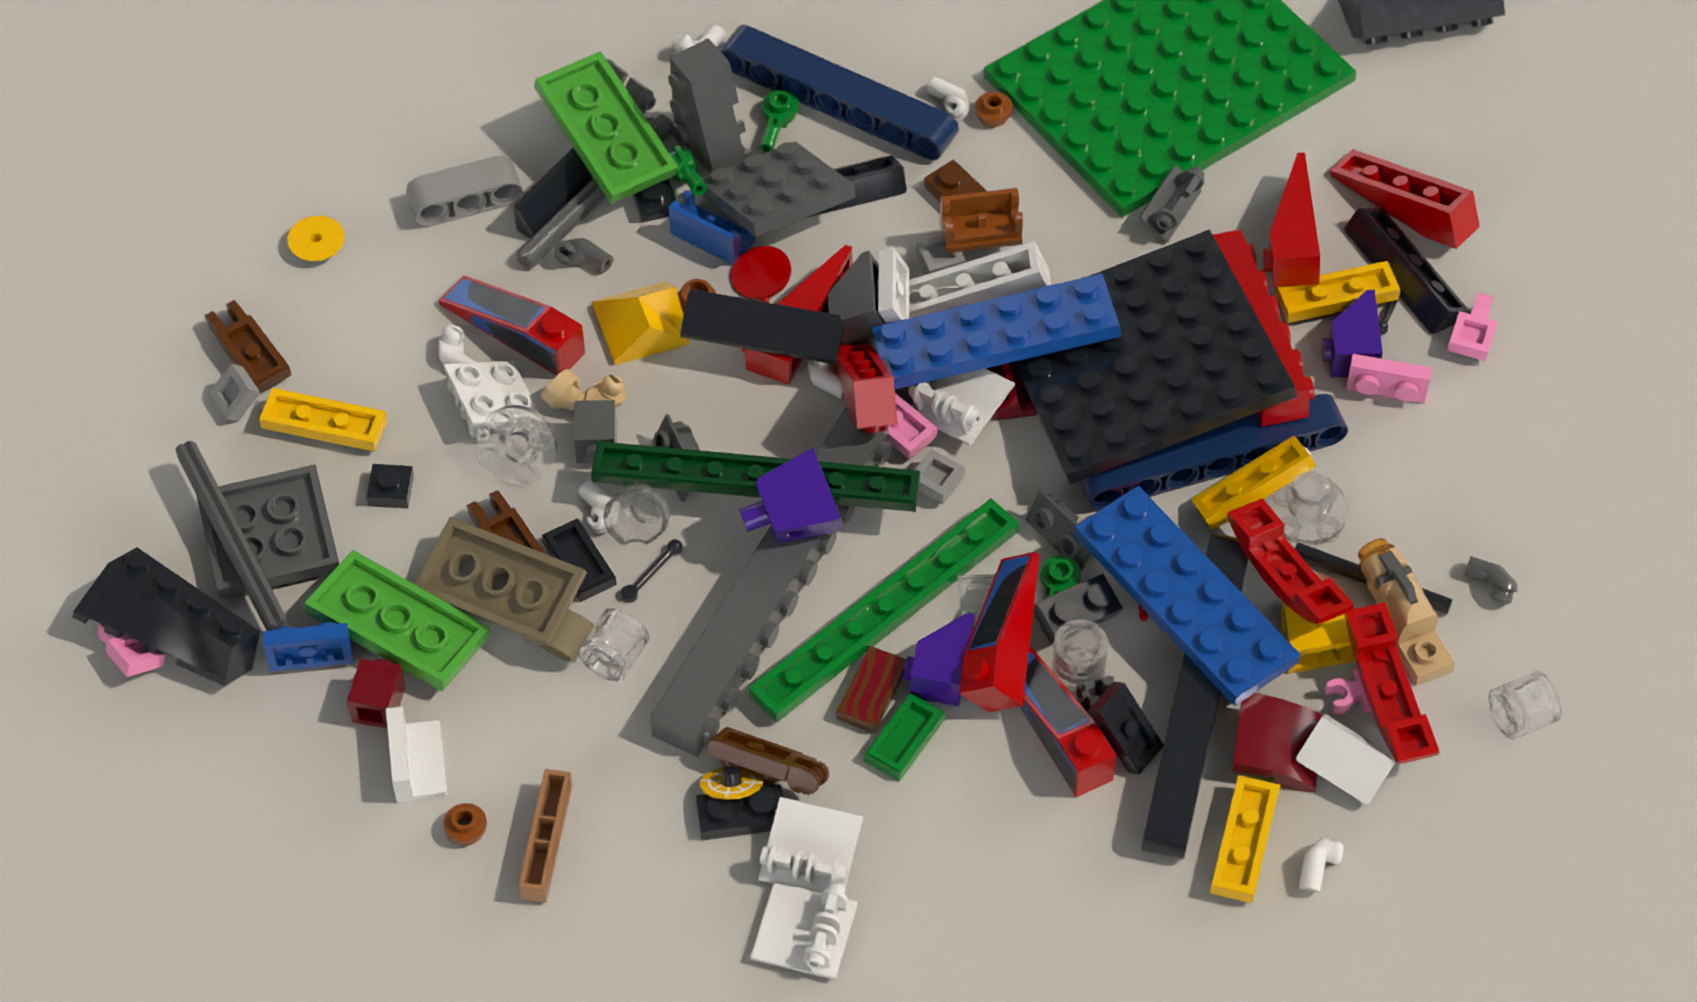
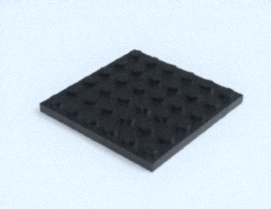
[1012,229,1297,485]

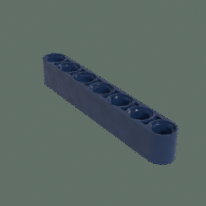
[719,25,959,160]
[1079,394,1349,511]

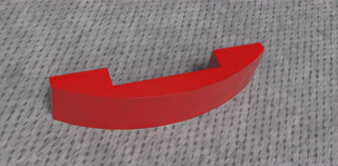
[1227,498,1354,625]
[1344,602,1440,765]

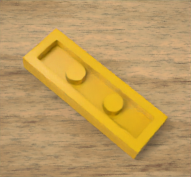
[1275,261,1400,323]
[259,388,388,452]
[1191,435,1316,531]
[1210,775,1280,904]

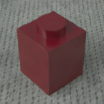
[347,658,406,728]

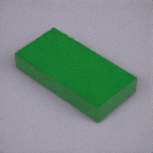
[864,693,945,781]

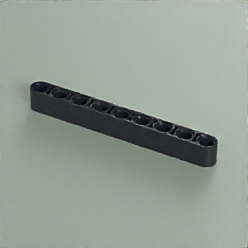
[1141,533,1248,860]

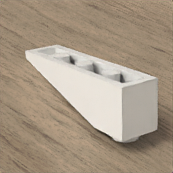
[909,241,1052,318]

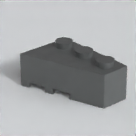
[668,38,752,174]

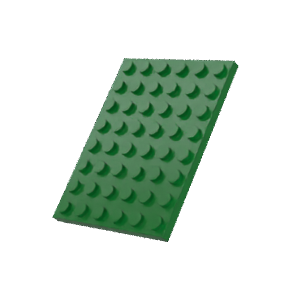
[984,0,1357,218]

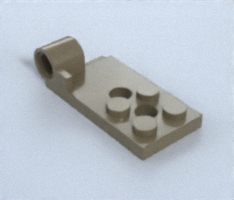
[414,517,594,663]

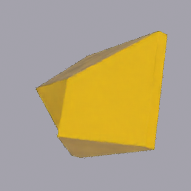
[591,281,690,365]

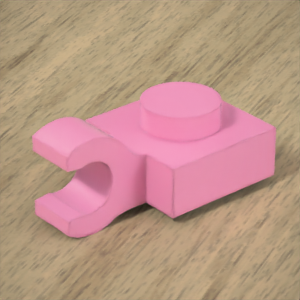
[1447,292,1497,361]

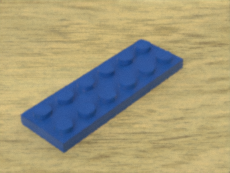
[872,273,1121,389]
[1074,486,1301,706]

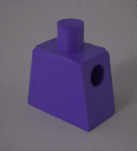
[739,448,843,543]

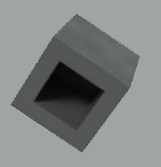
[574,400,617,465]

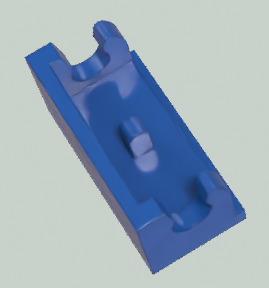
[669,190,755,265]

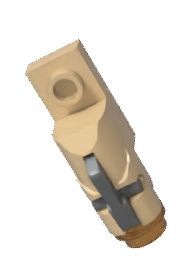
[1358,538,1455,686]

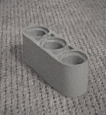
[406,155,523,227]

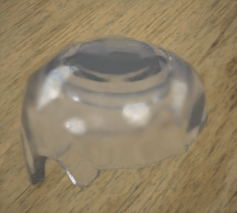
[603,483,671,545]

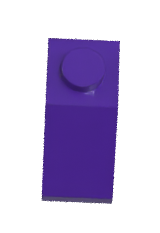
[1322,290,1383,377]
[903,613,975,706]

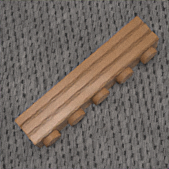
[518,769,573,903]

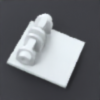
[443,361,542,441]
[909,369,1015,446]
[758,797,864,893]
[751,882,858,980]

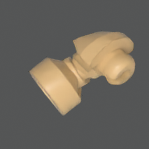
[541,369,626,411]

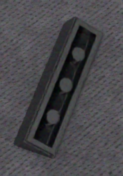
[514,147,593,238]
[806,155,907,218]
[1344,208,1471,334]
[680,289,844,365]

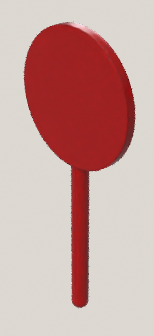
[731,246,792,303]

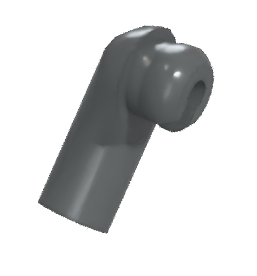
[554,238,613,272]
[1464,556,1518,605]

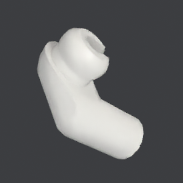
[672,25,726,54]
[927,76,969,121]
[438,325,477,365]
[808,360,845,400]
[578,480,617,534]
[1299,838,1344,893]

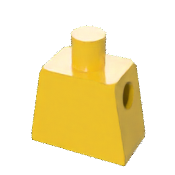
[1279,587,1355,674]

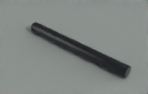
[1295,542,1453,615]

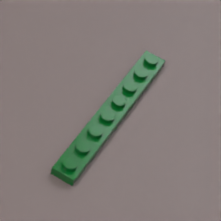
[748,498,1019,723]

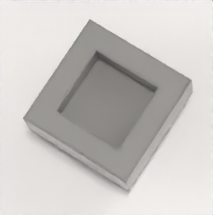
[916,235,966,274]
[209,364,261,422]
[915,449,965,504]

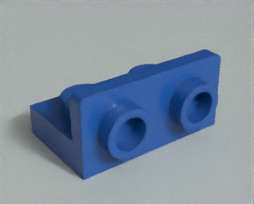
[262,622,354,672]

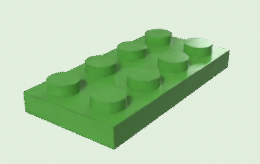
[534,51,678,204]
[304,550,490,692]

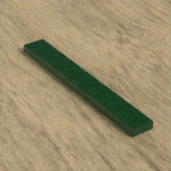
[591,441,920,512]

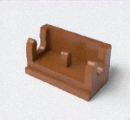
[940,188,1023,254]

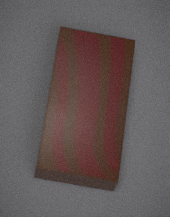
[836,646,906,733]

